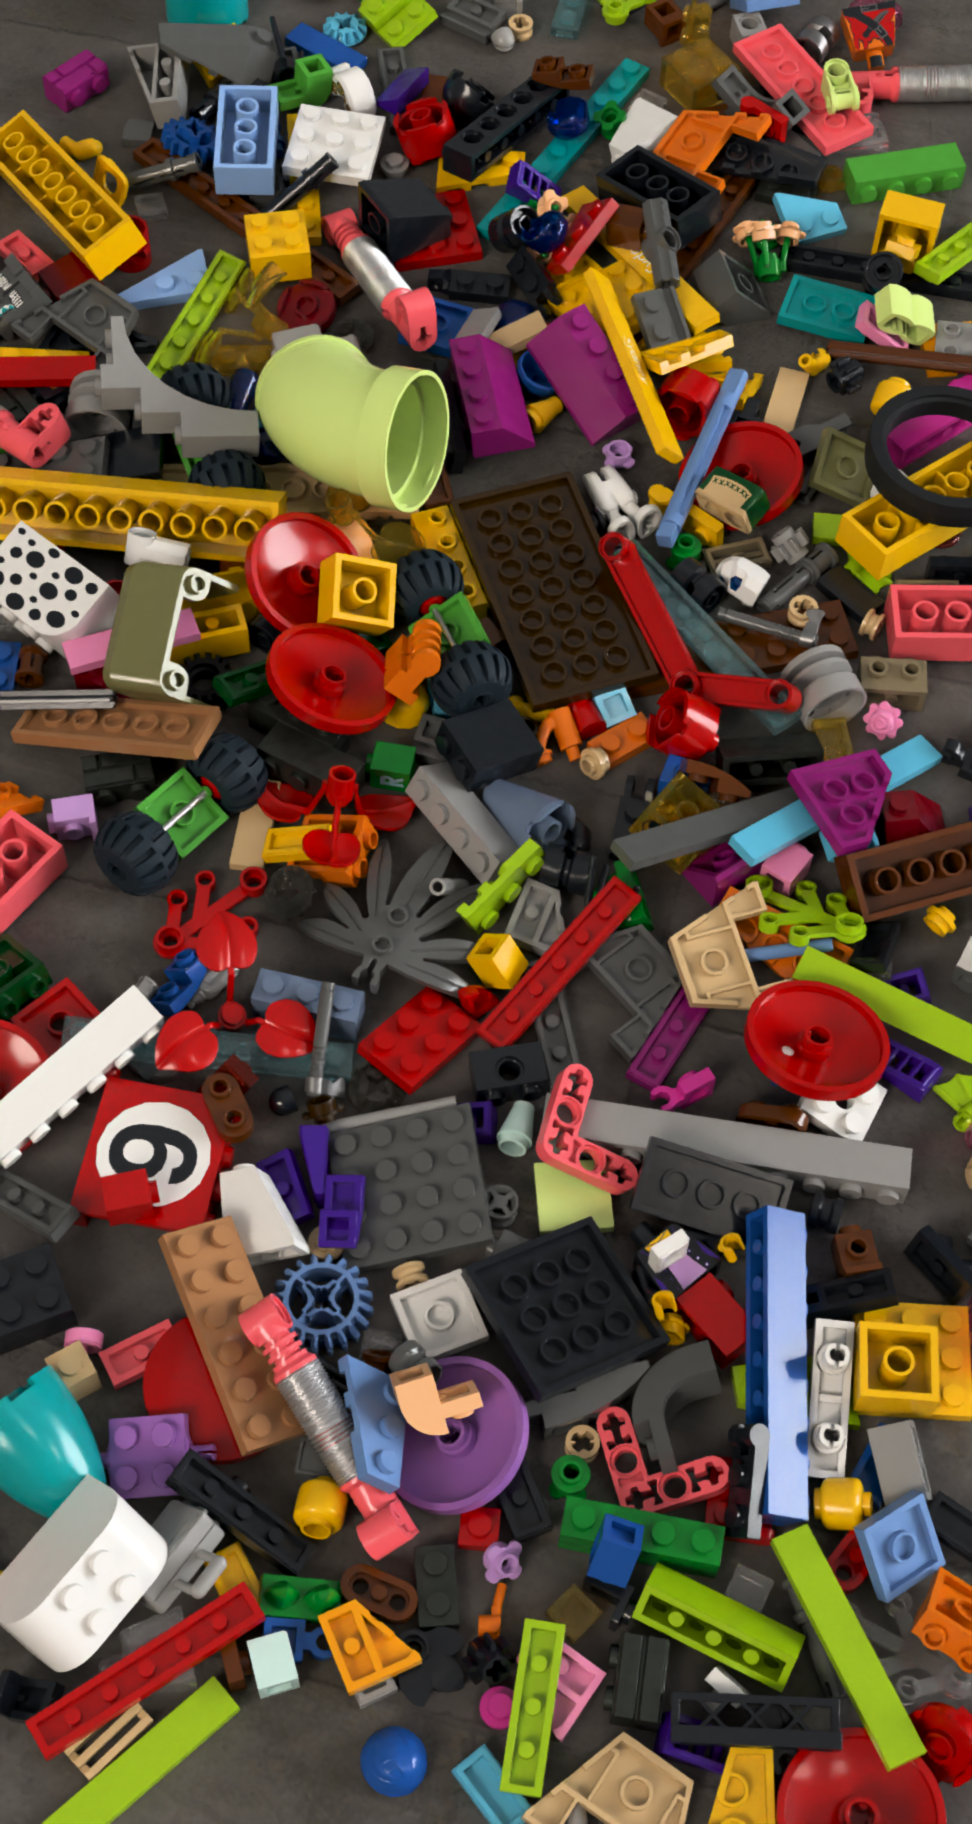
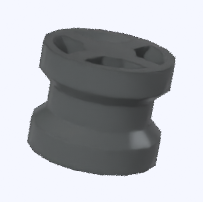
[486,1184,519,1230]

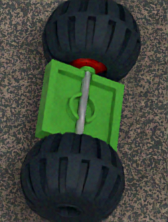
[160,362,267,490]
[394,549,513,717]
[93,732,268,896]

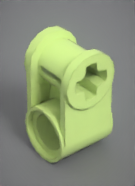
[821,58,860,115]

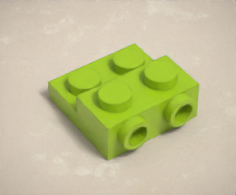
[358,0,438,48]

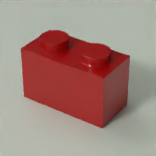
[672,1272,746,1369]

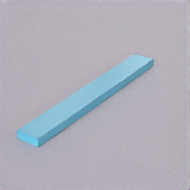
[728,734,943,867]

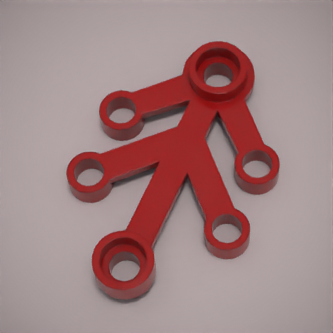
[153,866,268,959]

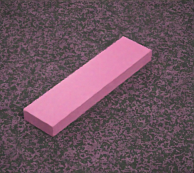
[61,607,201,675]

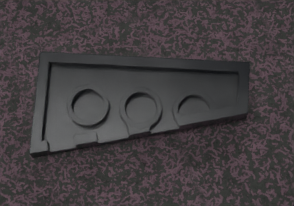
[705,133,828,189]

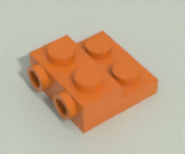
[285,814,378,888]
[911,1566,972,1673]

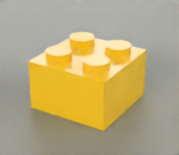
[871,190,945,261]
[244,209,312,285]
[317,552,397,636]
[853,1320,940,1417]

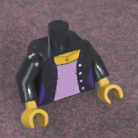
[630,1221,746,1320]

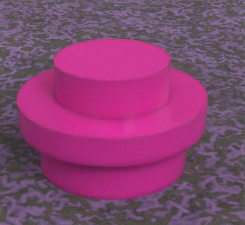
[479,1686,514,1730]

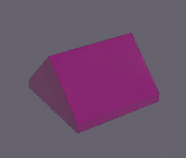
[680,841,765,908]

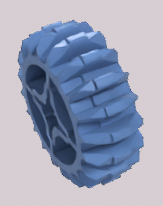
[273,1254,373,1357]

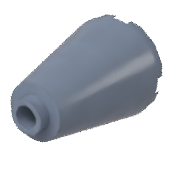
[482,779,576,860]

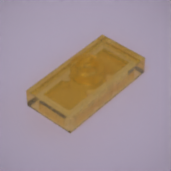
[810,717,854,761]

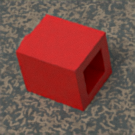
[100,1168,160,1226]

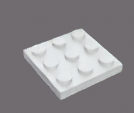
[282,104,386,187]

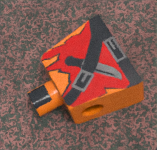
[840,0,895,71]

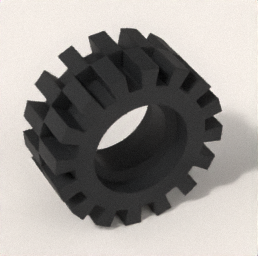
[179,652,232,709]

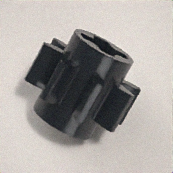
[826,356,864,396]
[461,1632,516,1688]

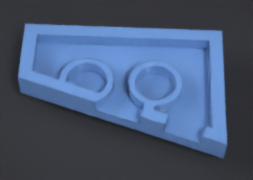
[338,1354,406,1494]

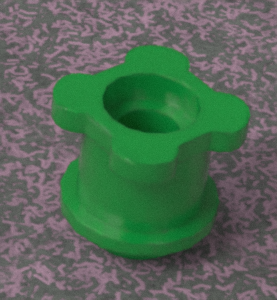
[593,100,627,141]
[666,533,702,571]
[548,1455,591,1500]

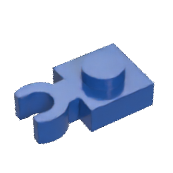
[262,1617,332,1665]

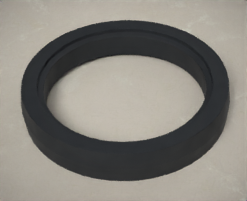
[864,385,972,528]

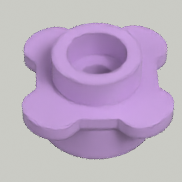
[602,440,635,469]
[483,1540,522,1584]

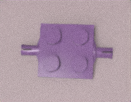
[100,1413,217,1500]

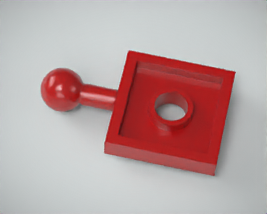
[10,977,121,1088]

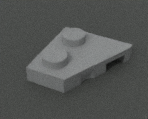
[504,877,565,956]

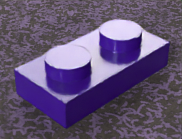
[256,1148,315,1225]

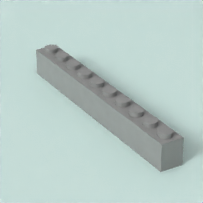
[542,1092,913,1205]

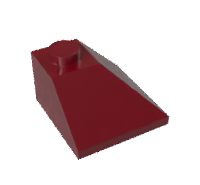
[875,790,945,845]

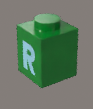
[365,741,416,793]

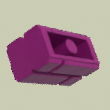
[42,49,110,113]

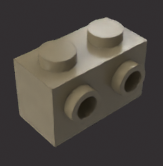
[856,656,928,712]

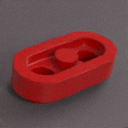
[827,1530,869,1595]

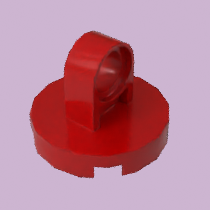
[908,1702,972,1787]

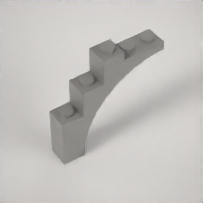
[94,316,260,458]

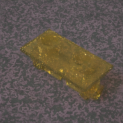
[679,0,712,57]

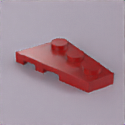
[546,197,619,276]

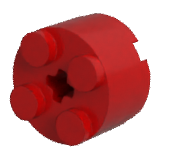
[393,97,457,165]
[657,366,721,441]
[645,687,721,761]

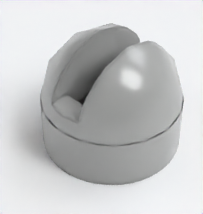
[491,27,515,52]

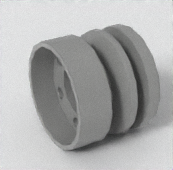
[64,369,133,441]
[780,644,868,732]

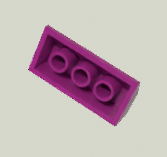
[526,304,642,446]
[449,334,535,458]

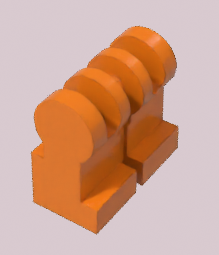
[384,619,442,706]

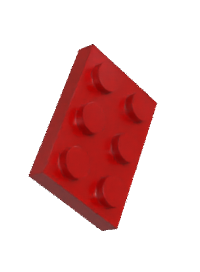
[357,986,480,1095]

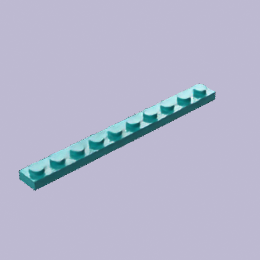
[476,58,650,241]

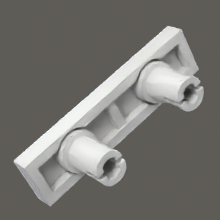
[808,1318,855,1479]

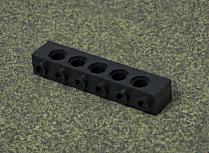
[442,76,570,183]

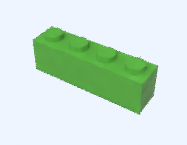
[842,142,966,205]

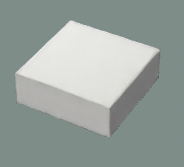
[648,1228,690,1273]

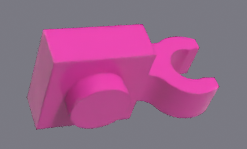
[649,1067,716,1112]

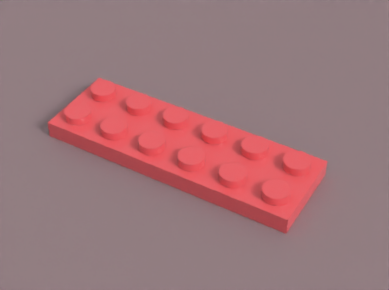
[733,23,874,156]

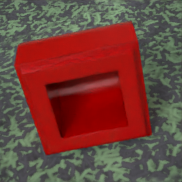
[567,698,607,740]

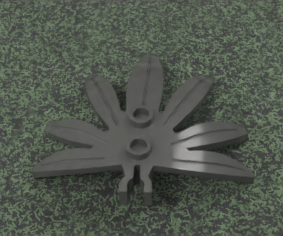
[297,839,482,998]

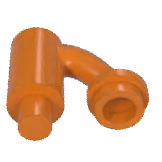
[536,706,583,767]

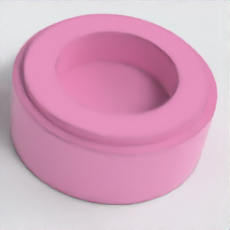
[64,1327,104,1354]

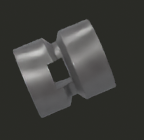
[795,15,840,65]

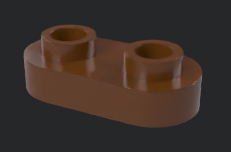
[202,1073,254,1143]
[736,1100,809,1132]
[340,1564,418,1625]

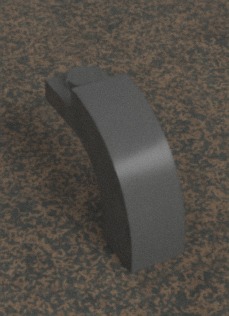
[710,65,811,131]
[632,1340,722,1475]

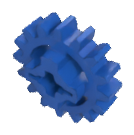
[161,116,216,164]

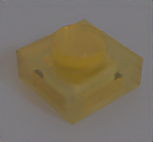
[545,1583,603,1645]

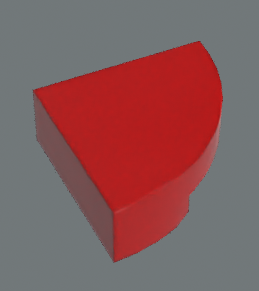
[457,985,500,1020]

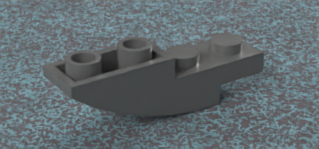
[523,1360,650,1441]

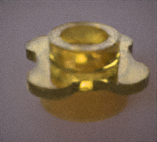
[818,165,846,193]

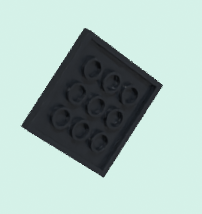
[461,1216,670,1404]

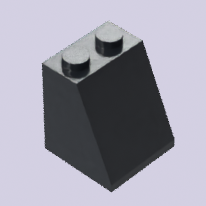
[358,178,452,263]

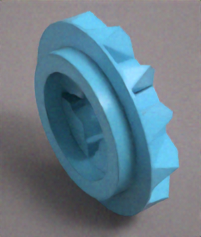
[323,11,367,46]

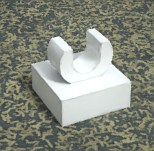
[705,1665,751,1711]

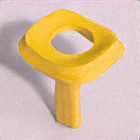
[93,154,129,208]

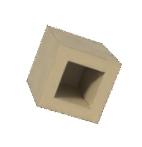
[44,1340,102,1401]

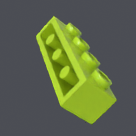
[632,1562,806,1693]

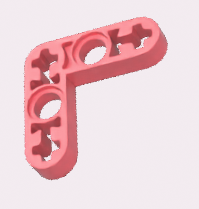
[536,1063,638,1195]
[596,1406,730,1514]

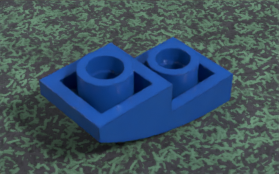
[149,948,207,1016]

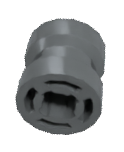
[388,1340,443,1384]

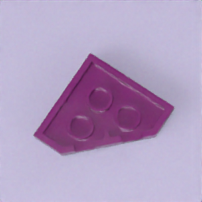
[787,749,892,857]

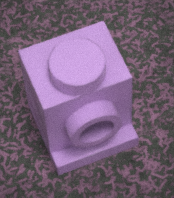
[47,793,99,841]

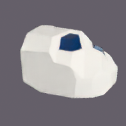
[715,556,771,608]

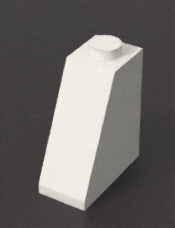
[609,98,678,163]
[219,1163,310,1266]

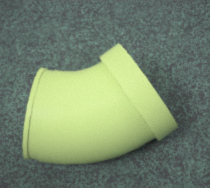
[255,335,449,513]

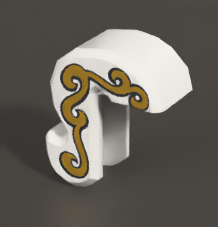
[330,62,377,115]

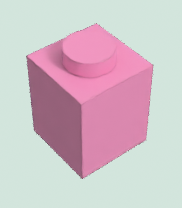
[760,842,813,897]

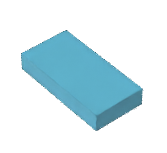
[451,1744,532,1824]

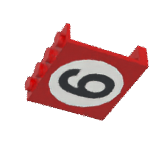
[70,1076,241,1232]

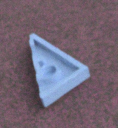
[117,249,207,310]

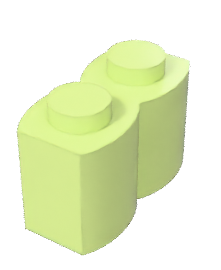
[874,284,936,345]

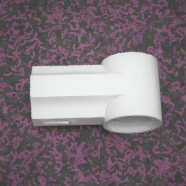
[124,527,192,567]

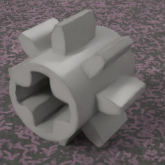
[770,525,810,565]

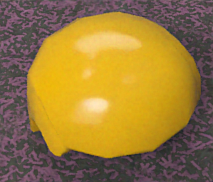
[385,683,430,729]

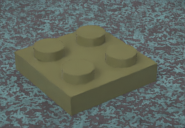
[807,426,873,507]

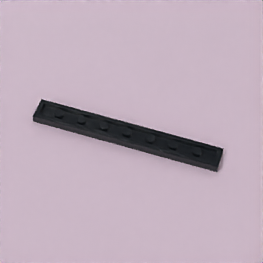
[779,244,972,302]

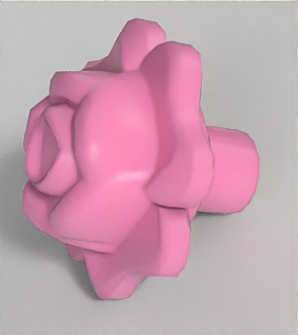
[863,701,904,740]

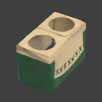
[695,466,770,534]

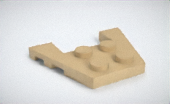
[667,881,794,1010]
[521,1732,694,1824]

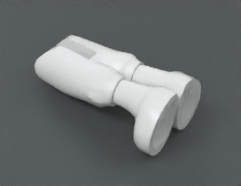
[582,464,663,546]

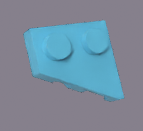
[772,192,847,245]

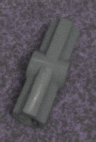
[641,197,681,289]

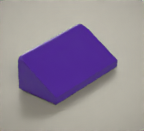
[376,67,429,115]

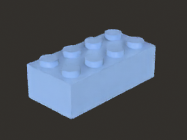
[213,85,279,195]

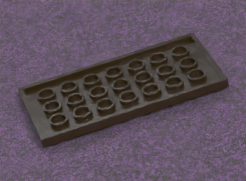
[450,471,659,713]

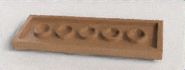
[10,698,222,761]
[158,1215,306,1457]

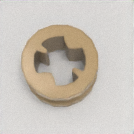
[508,14,533,42]
[787,595,818,628]
[858,608,887,641]
[392,1260,429,1291]
[564,1425,600,1464]

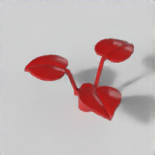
[257,765,417,868]
[155,910,315,1072]

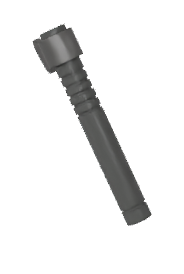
[717,607,825,649]
[304,981,345,1099]

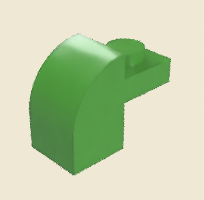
[269,53,333,112]

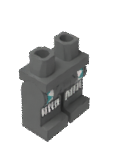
[0,253,53,342]

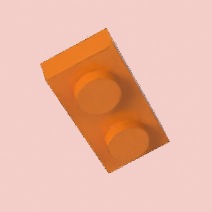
[587,712,651,770]

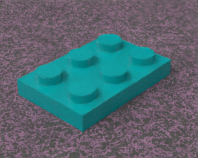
[776,274,875,344]

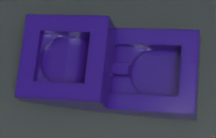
[318,1175,366,1249]

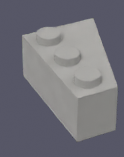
[127,43,190,130]

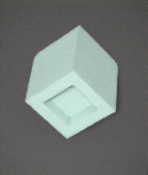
[246,1630,300,1699]

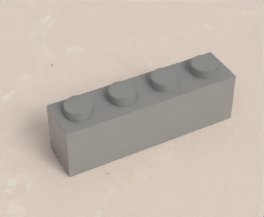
[405,762,519,884]

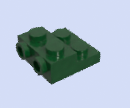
[0,932,53,1020]

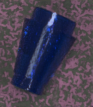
[230,368,259,410]

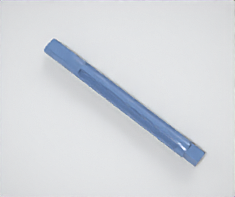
[655,368,748,548]

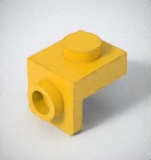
[884,234,922,274]

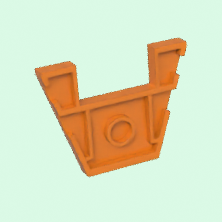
[652,110,772,194]

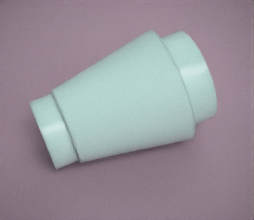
[496,1100,535,1157]

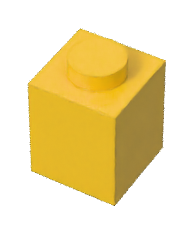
[466,933,529,989]

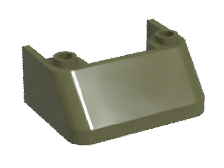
[103,561,240,706]

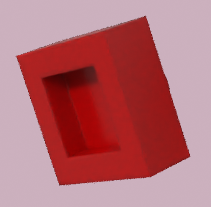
[457,1507,501,1551]

